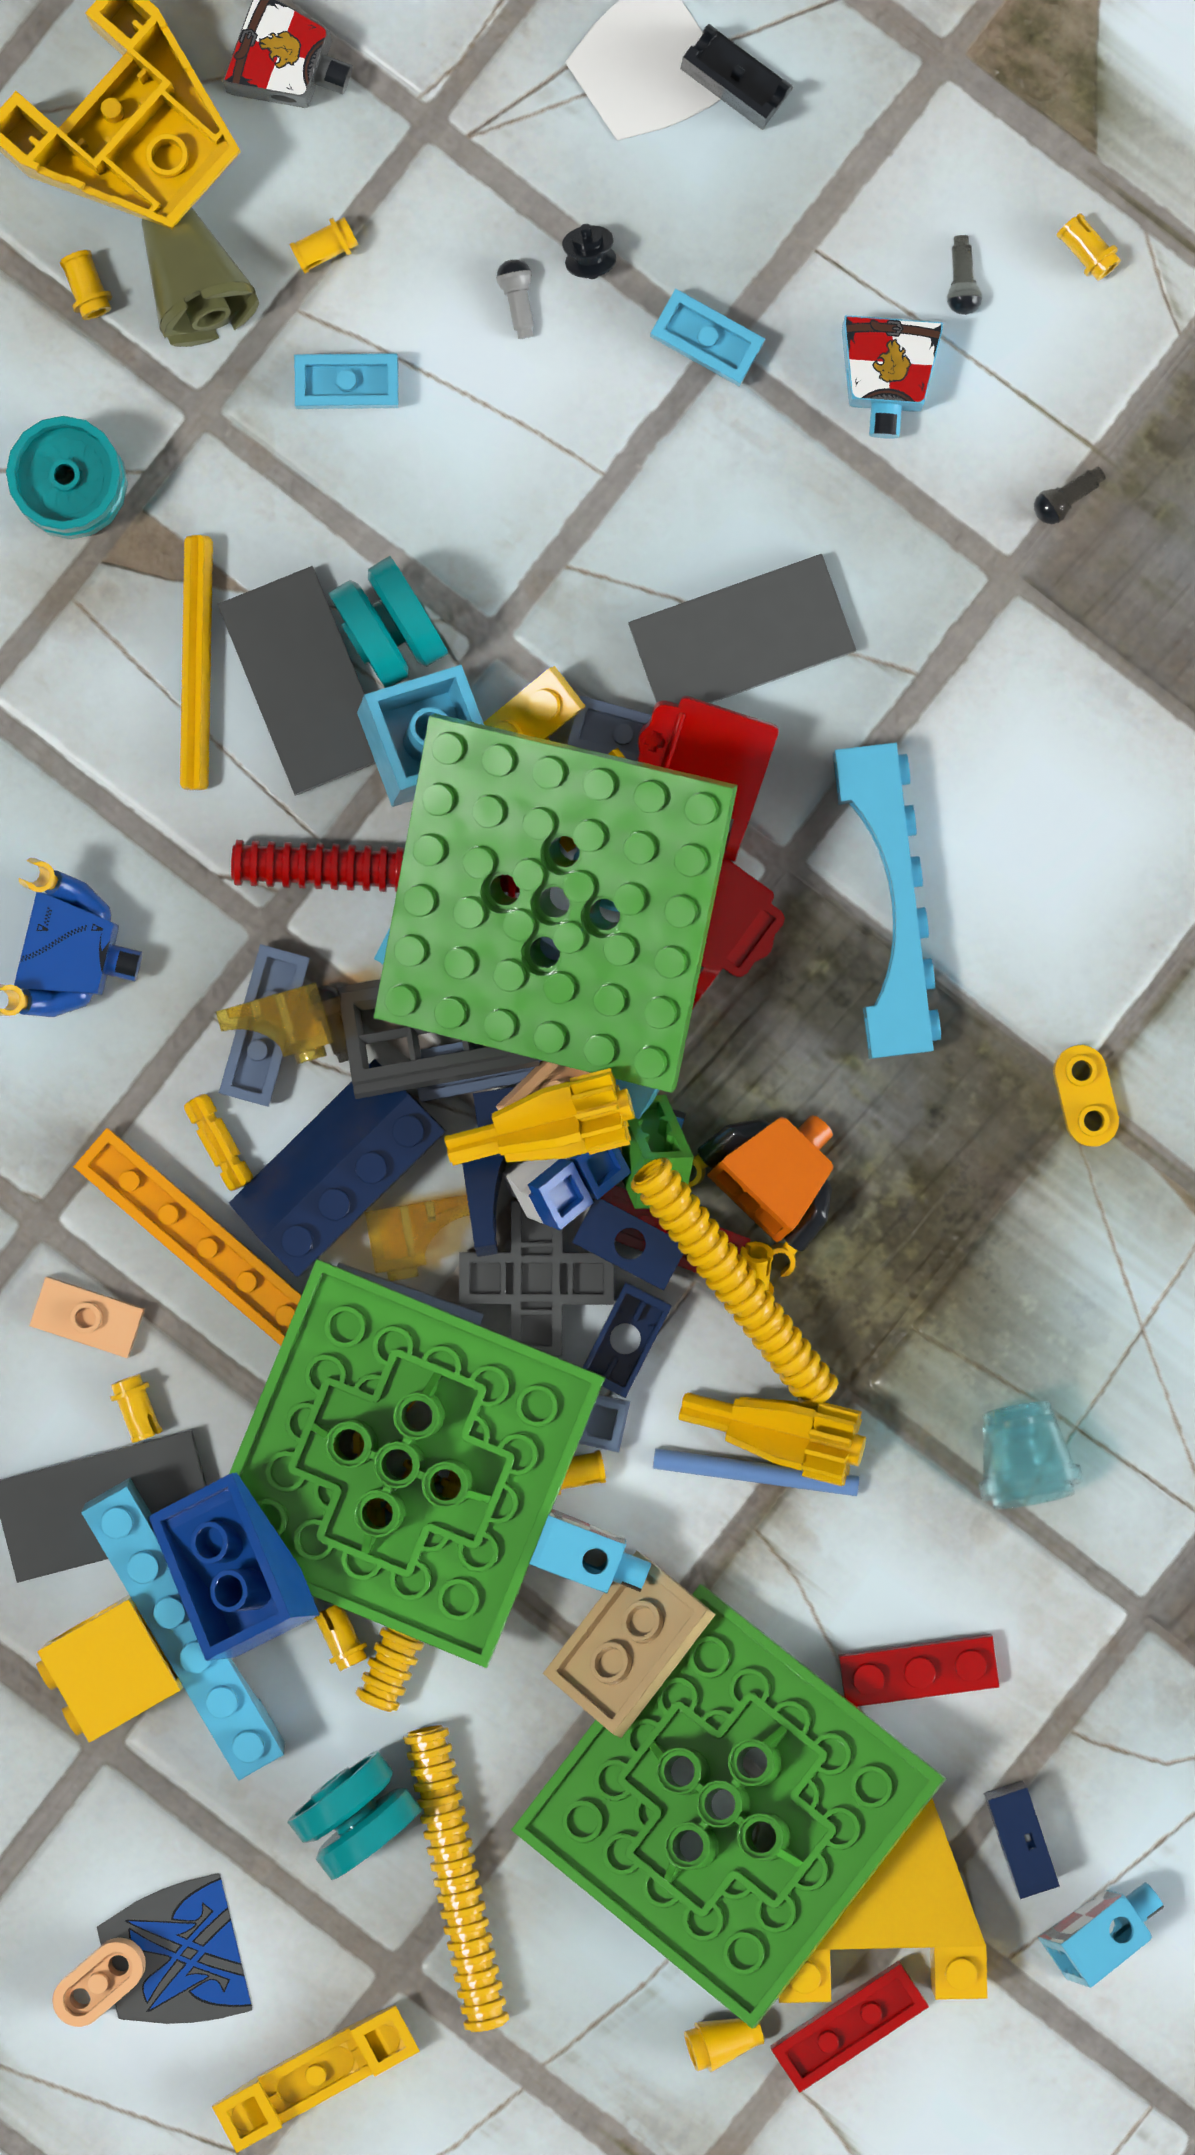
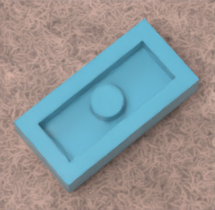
[650,288,765,387]
[294,354,399,409]

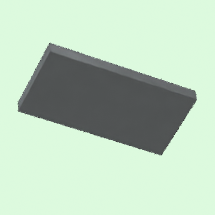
[628,553,856,704]
[217,566,375,796]
[0,1430,207,1583]

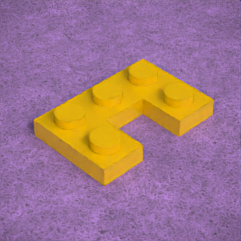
[483,666,626,853]

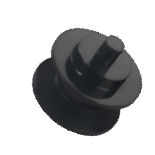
[562,224,616,279]

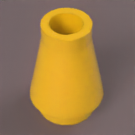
[684,2018,764,2072]

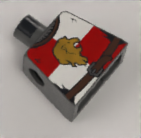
[223,0,353,108]

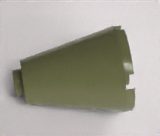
[141,207,259,347]

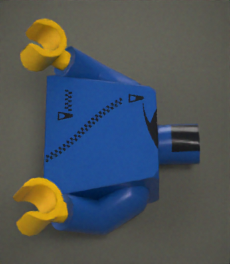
[0,858,142,1017]

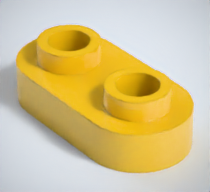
[1053,1045,1119,1147]

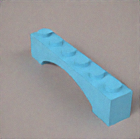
[832,742,941,1059]
[81,1478,285,1781]

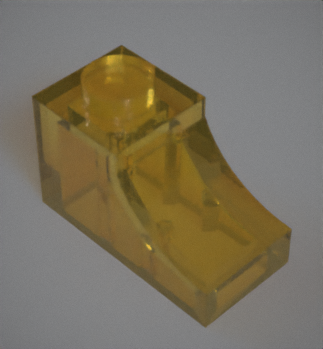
[216,982,335,1064]
[365,1194,470,1281]

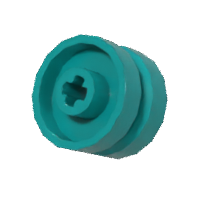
[6,416,128,539]
[328,556,449,688]
[287,1751,422,1880]

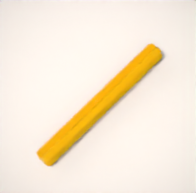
[180,535,213,790]

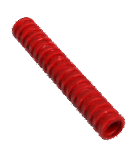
[231,840,520,898]

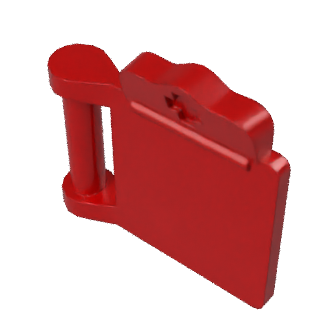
[636,696,779,862]
[692,858,785,1010]

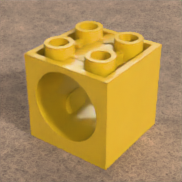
[36,1595,183,1743]

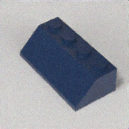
[229,1059,447,1278]

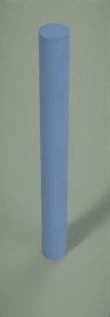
[653,1448,859,1496]

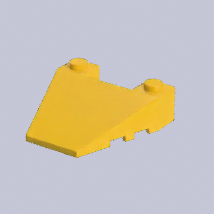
[0,0,241,229]
[778,1798,988,2003]

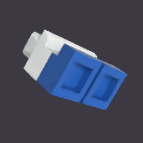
[502,1148,631,1230]

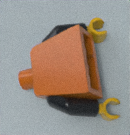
[688,1115,834,1277]

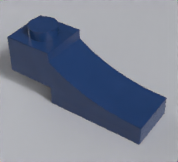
[462,1087,514,1257]

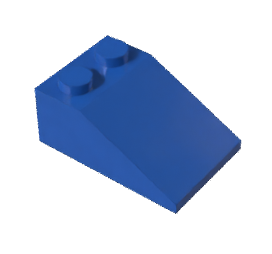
[148,1473,320,1661]

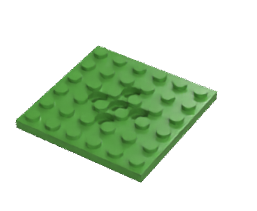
[374,713,738,1093]
[229,1259,606,1668]
[511,1584,947,2029]

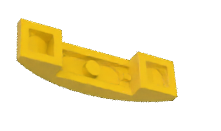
[212,2005,420,2153]

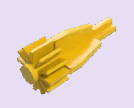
[444,1068,635,1166]
[679,1392,866,1487]

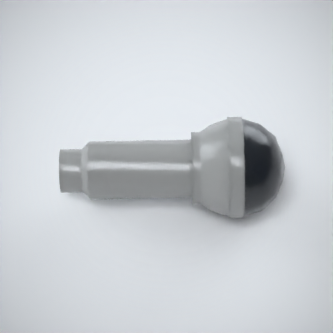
[496,259,534,339]

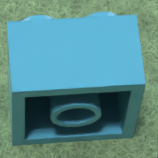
[357,665,484,807]

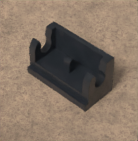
[680,24,793,130]

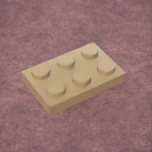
[543,1550,716,1738]

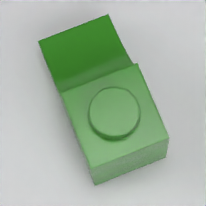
[622,1094,694,1209]

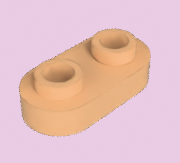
[52,1938,146,2027]

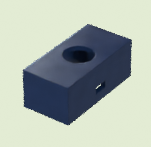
[572,1198,683,1291]
[583,1281,672,1398]
[984,1780,1060,1899]

